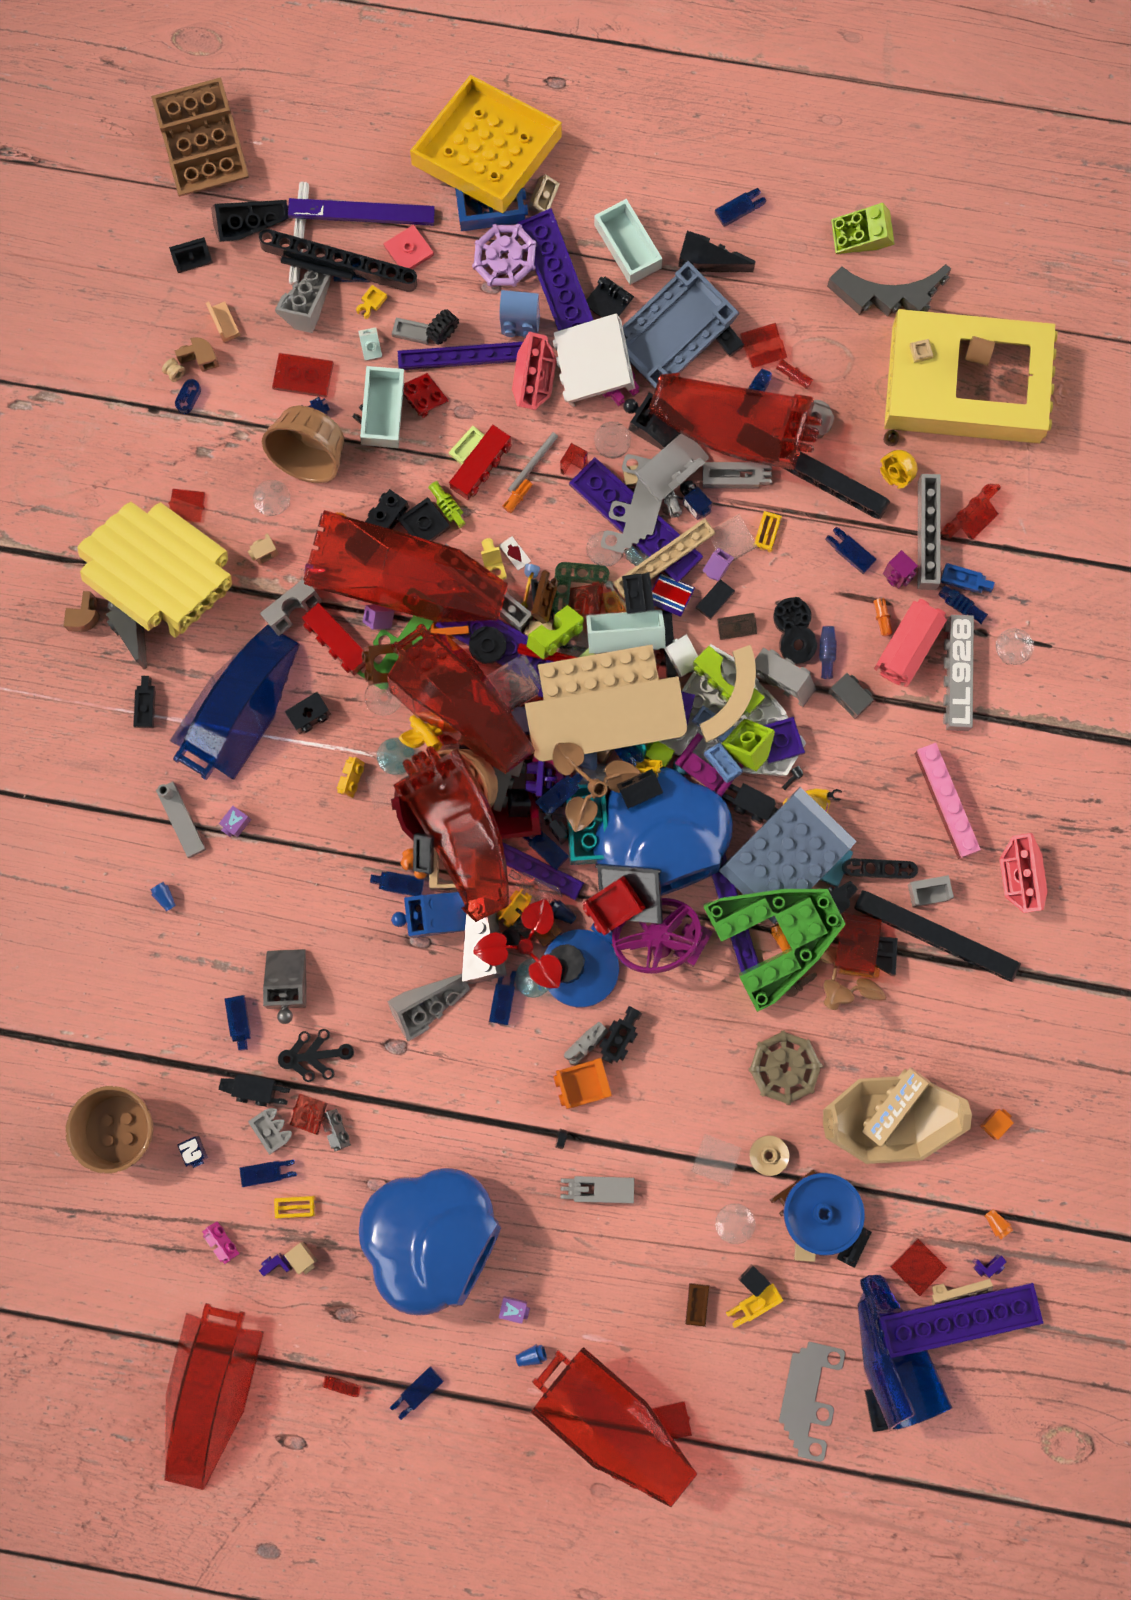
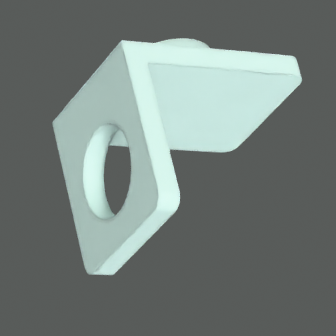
[358,327,382,360]

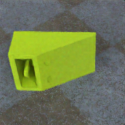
[831,203,895,254]

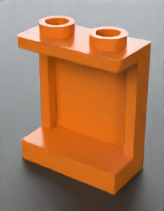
[553,1058,612,1109]

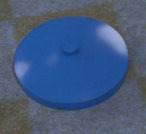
[544,929,619,1008]
[783,1173,865,1255]

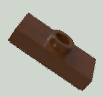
[685,1283,709,1327]

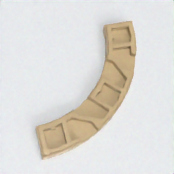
[699,645,756,743]

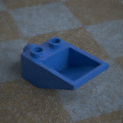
[391,892,467,938]

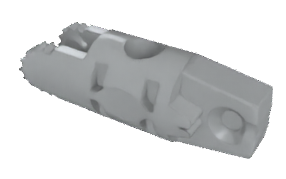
[564,1022,608,1066]

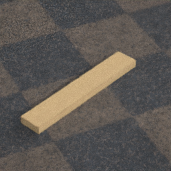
[613,518,716,598]

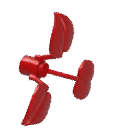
[473,899,562,988]

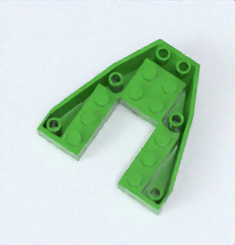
[703,889,845,1012]

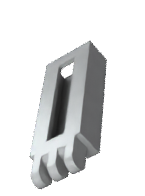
[703,462,772,489]
[560,1176,634,1203]

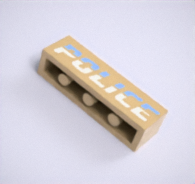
[862,1068,931,1147]

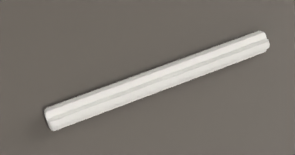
[289,182,309,285]

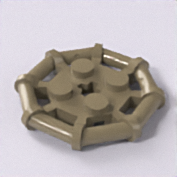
[749,1030,823,1105]

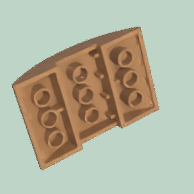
[151,77,249,197]

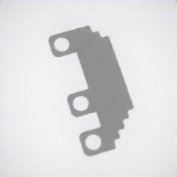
[601,454,662,553]
[779,1342,845,1462]

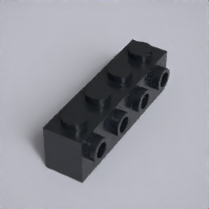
[345,489,409,566]

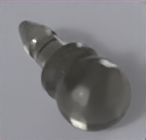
[785,973,817,997]

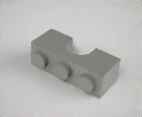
[260,578,322,636]

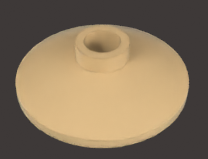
[749,1136,789,1176]

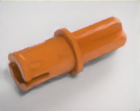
[502,479,533,514]
[873,598,892,636]

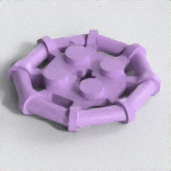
[472,224,537,287]

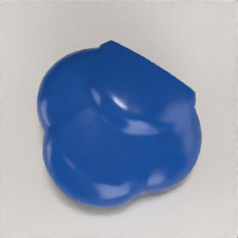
[593,767,733,896]
[359,1168,501,1316]

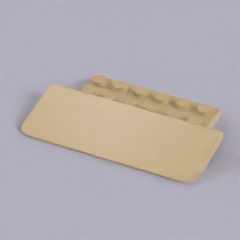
[525,645,687,762]

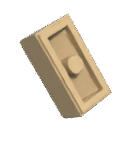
[527,174,560,213]

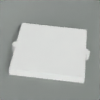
[664,634,698,677]

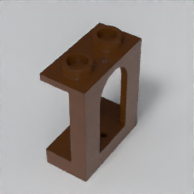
[362,641,417,686]

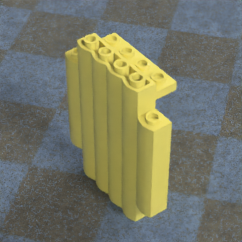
[77,502,232,638]

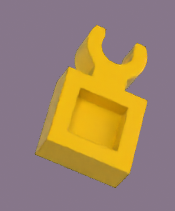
[356,285,387,319]

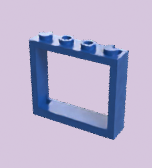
[455,188,528,232]

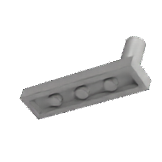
[156,782,206,858]

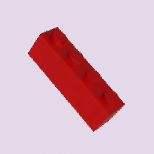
[449,424,512,500]
[302,603,366,676]

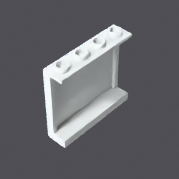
[553,313,635,407]

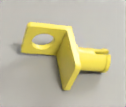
[481,538,507,582]

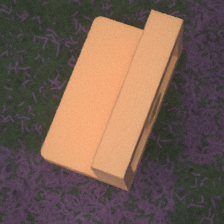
[206,302,241,342]

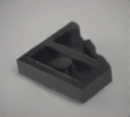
[857,935,898,977]

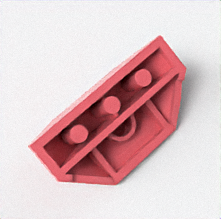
[512,332,556,410]
[1000,833,1047,913]

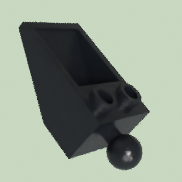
[623,392,695,450]

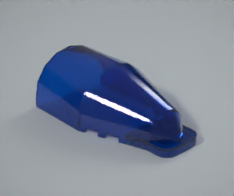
[857,1275,953,1431]

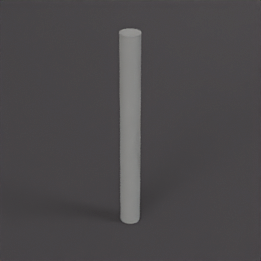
[508,432,558,493]

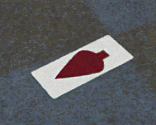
[499,536,531,570]

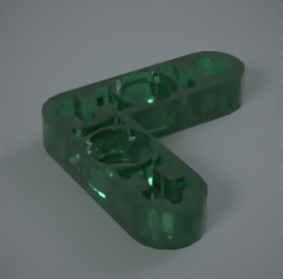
[552,562,610,614]

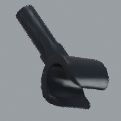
[782,766,803,790]

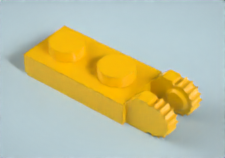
[726,1283,784,1328]

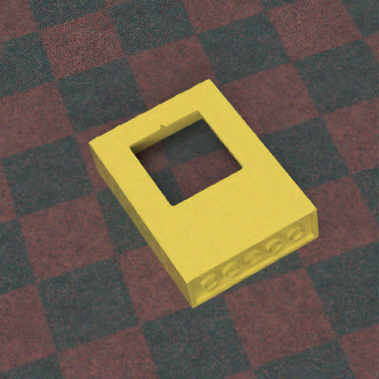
[884,309,1058,444]

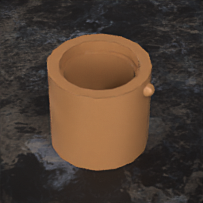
[965,336,995,366]

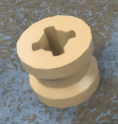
[162,358,185,382]

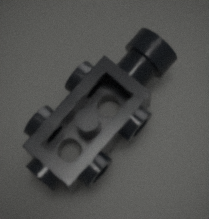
[599,1006,642,1064]

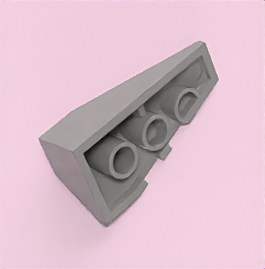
[387,974,470,1041]

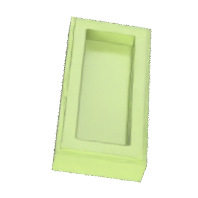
[449,426,484,465]

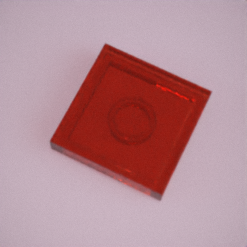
[890,1238,947,1296]

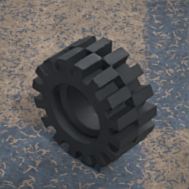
[426,309,459,345]

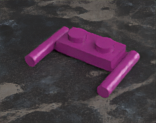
[675,732,744,797]

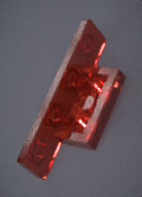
[940,483,1001,539]

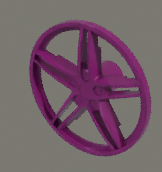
[612,898,702,974]

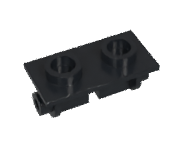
[837,1227,872,1268]

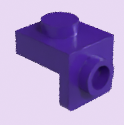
[259,1253,293,1277]
[972,1254,1007,1278]

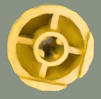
[880,450,918,489]

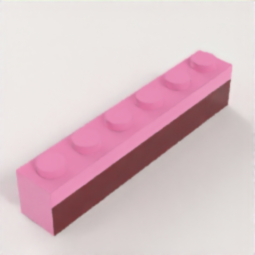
[915,743,981,860]

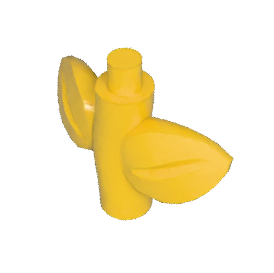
[399,713,448,753]

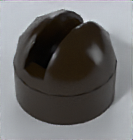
[883,430,899,446]

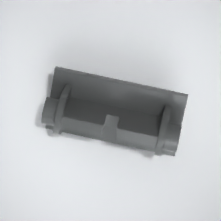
[321,1109,351,1152]

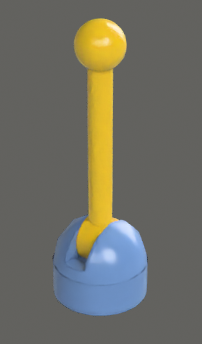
[521,564,540,608]

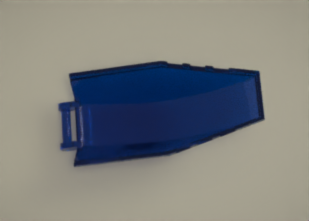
[170,625,300,780]

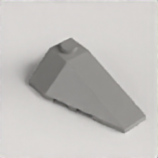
[275,270,332,333]

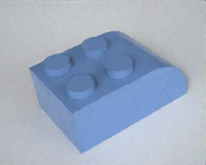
[500,290,540,338]

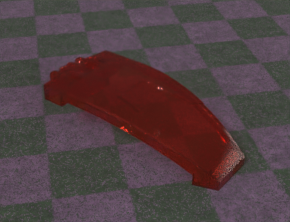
[649,373,822,470]
[393,746,509,922]

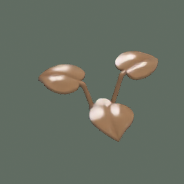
[552,742,641,832]
[820,945,887,1010]

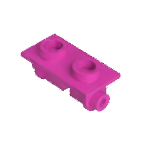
[202,1222,239,1264]

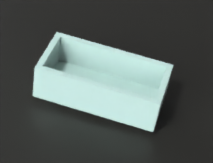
[594,199,662,285]
[360,366,404,448]
[586,610,666,654]

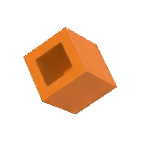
[980,1109,1014,1140]

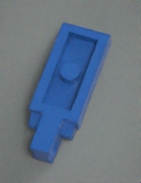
[940,563,995,593]

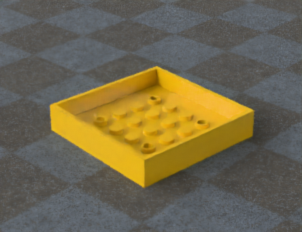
[410,75,562,214]

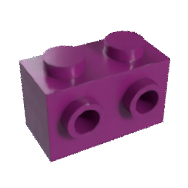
[883,550,918,589]
[672,920,713,967]

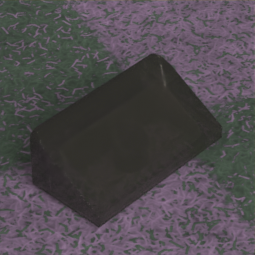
[717,613,757,640]

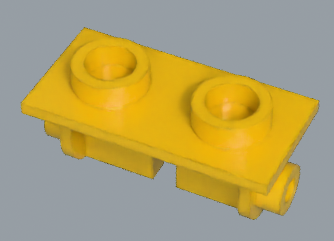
[336,757,365,798]
[498,889,532,928]

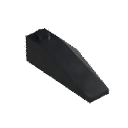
[211,200,289,242]
[678,231,756,272]

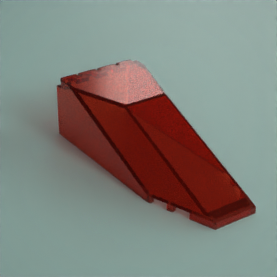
[303,510,508,623]

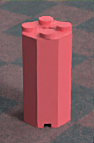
[874,599,947,687]

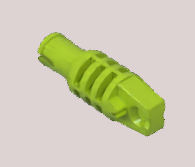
[428,481,466,528]

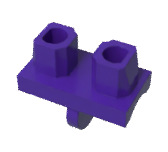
[526,760,558,796]

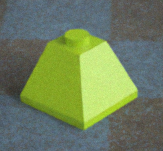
[722,718,775,771]

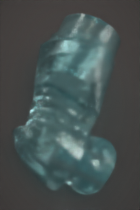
[624,545,649,566]

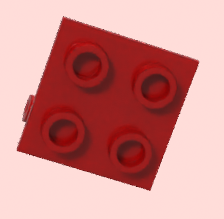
[403,373,449,418]

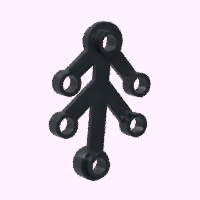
[278,1029,354,1082]

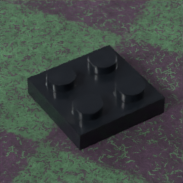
[398,497,450,549]

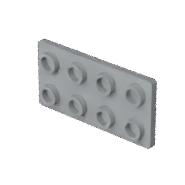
[635,430,709,502]

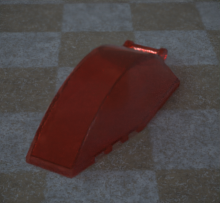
[164,1303,264,1490]
[531,1347,697,1507]

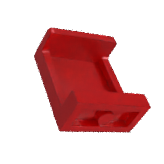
[582,875,646,936]

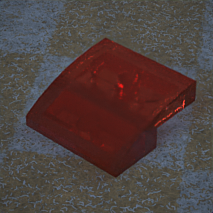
[740,323,787,368]

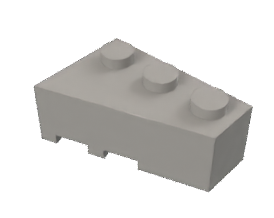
[755,648,816,707]

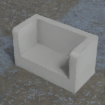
[908,875,954,907]

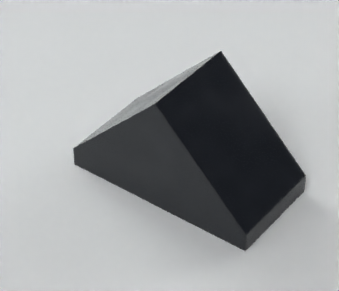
[507,789,531,817]

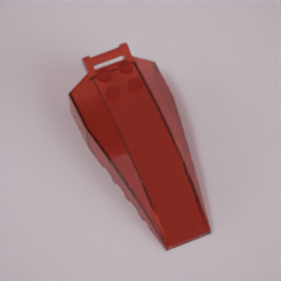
[388,624,535,774]

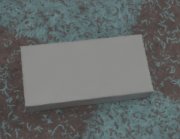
[392,317,429,345]

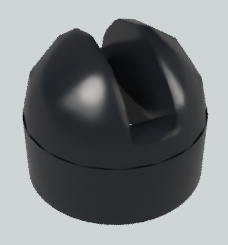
[680,481,696,497]

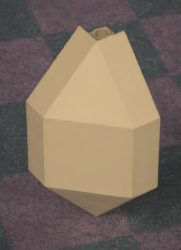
[823,1076,972,1164]

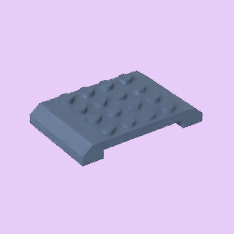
[623,261,739,391]
[718,787,856,924]

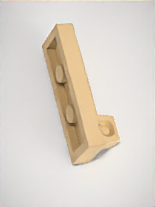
[932,1279,993,1305]

